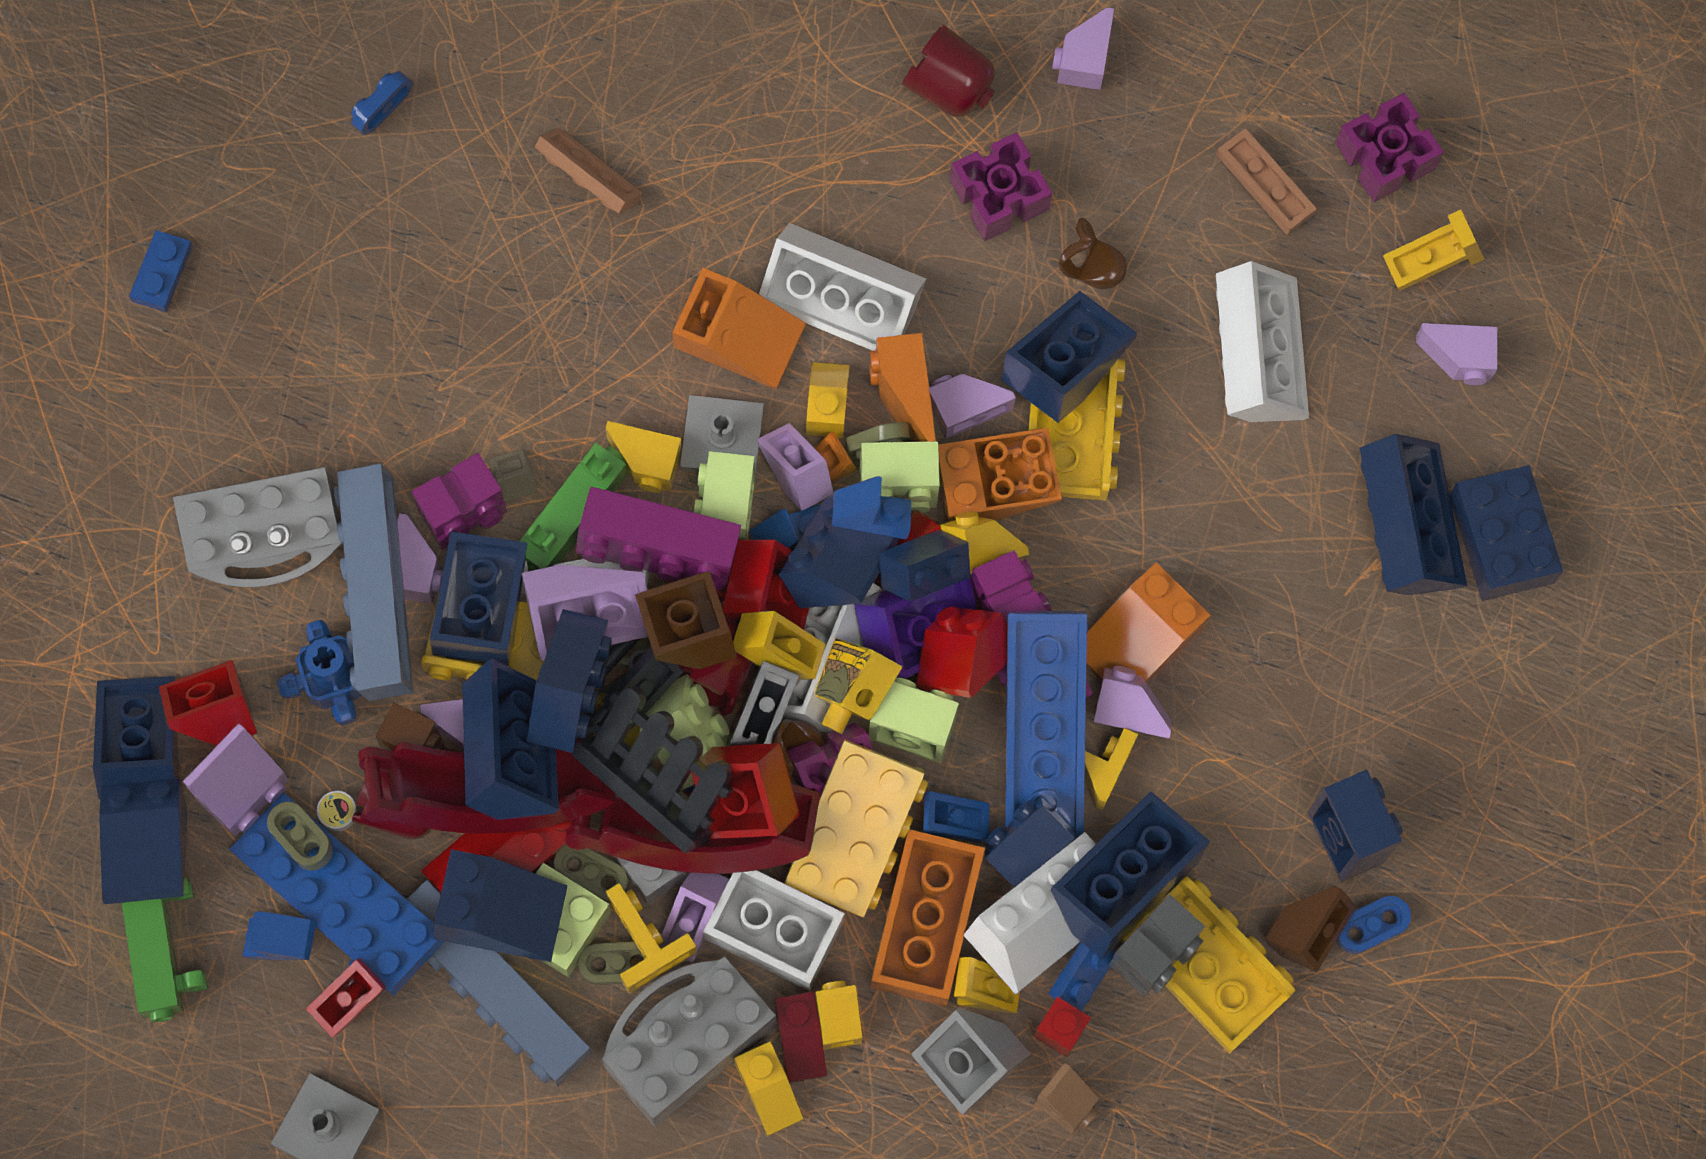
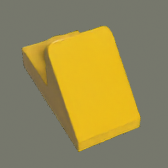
[1084,728,1138,811]
[954,957,1020,1013]

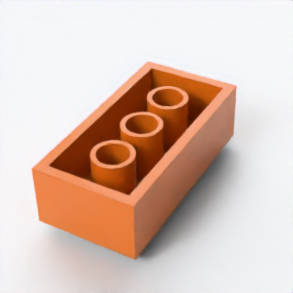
[870,829,985,1007]

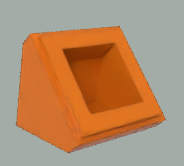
[814,432,857,483]

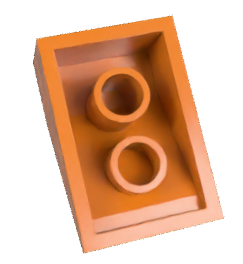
[869,333,936,442]
[1086,562,1211,683]

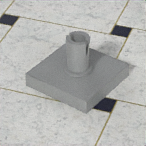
[680,395,764,477]
[271,1073,381,1159]

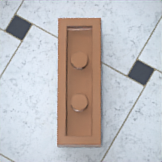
[534,127,643,214]
[1216,128,1317,235]

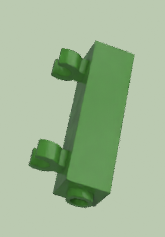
[519,442,628,571]
[122,878,208,1023]

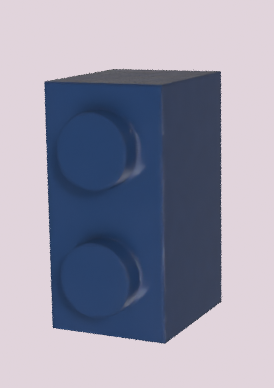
[879,530,971,602]
[984,796,1075,888]

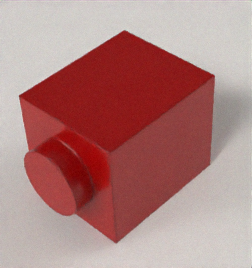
[1033,996,1091,1058]

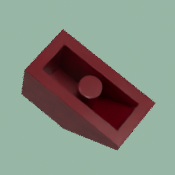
[775,992,827,1083]

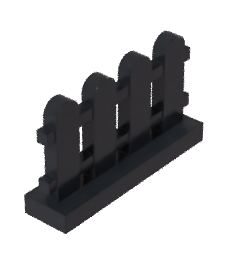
[571,686,733,853]

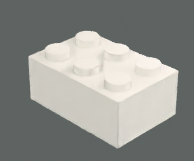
[703,870,845,991]

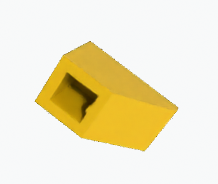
[815,981,862,1050]

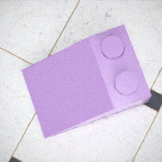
[522,565,648,660]
[183,724,289,837]

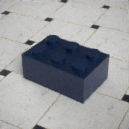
[1450,465,1563,601]
[527,609,612,753]
[1308,769,1403,882]

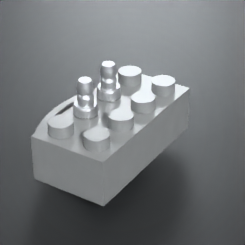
[173,466,341,587]
[602,956,777,1128]

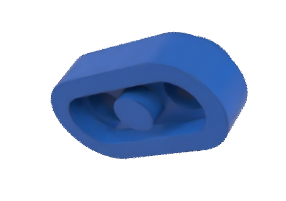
[351,71,413,135]
[1336,896,1411,954]

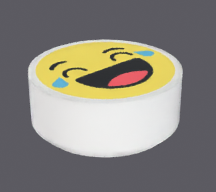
[317,791,357,832]

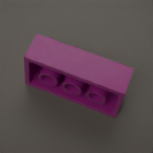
[576,486,741,591]

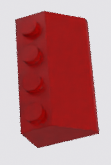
[421,820,590,894]

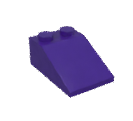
[854,578,977,679]

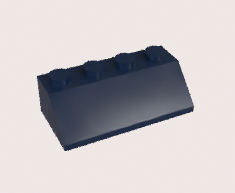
[1359,434,1467,595]
[462,659,559,820]
[1051,791,1210,960]

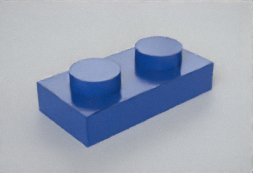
[129,230,193,313]
[1048,942,1117,1012]

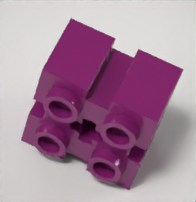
[1335,92,1444,202]
[950,132,1052,241]
[412,453,507,550]
[971,550,1052,625]
[787,722,873,795]

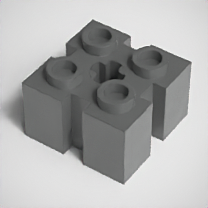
[1109,894,1205,997]

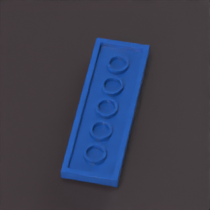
[1005,611,1087,843]
[229,792,445,997]

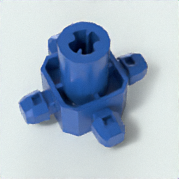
[277,620,362,726]

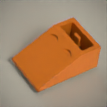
[672,267,806,390]
[938,428,1062,523]

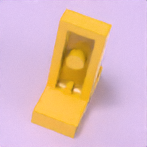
[1383,209,1484,291]
[606,883,697,994]

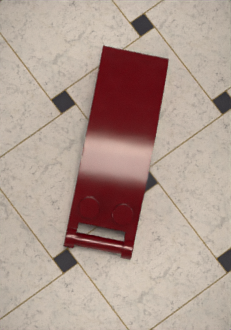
[358,738,614,834]
[565,784,821,874]

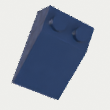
[1001,291,1137,423]
[430,531,528,666]
[93,676,178,799]
[99,779,188,904]
[434,849,567,962]

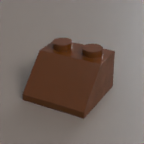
[635,571,737,669]

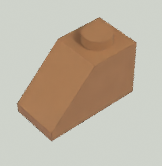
[1035,1063,1099,1134]

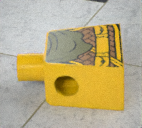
[815,638,903,734]

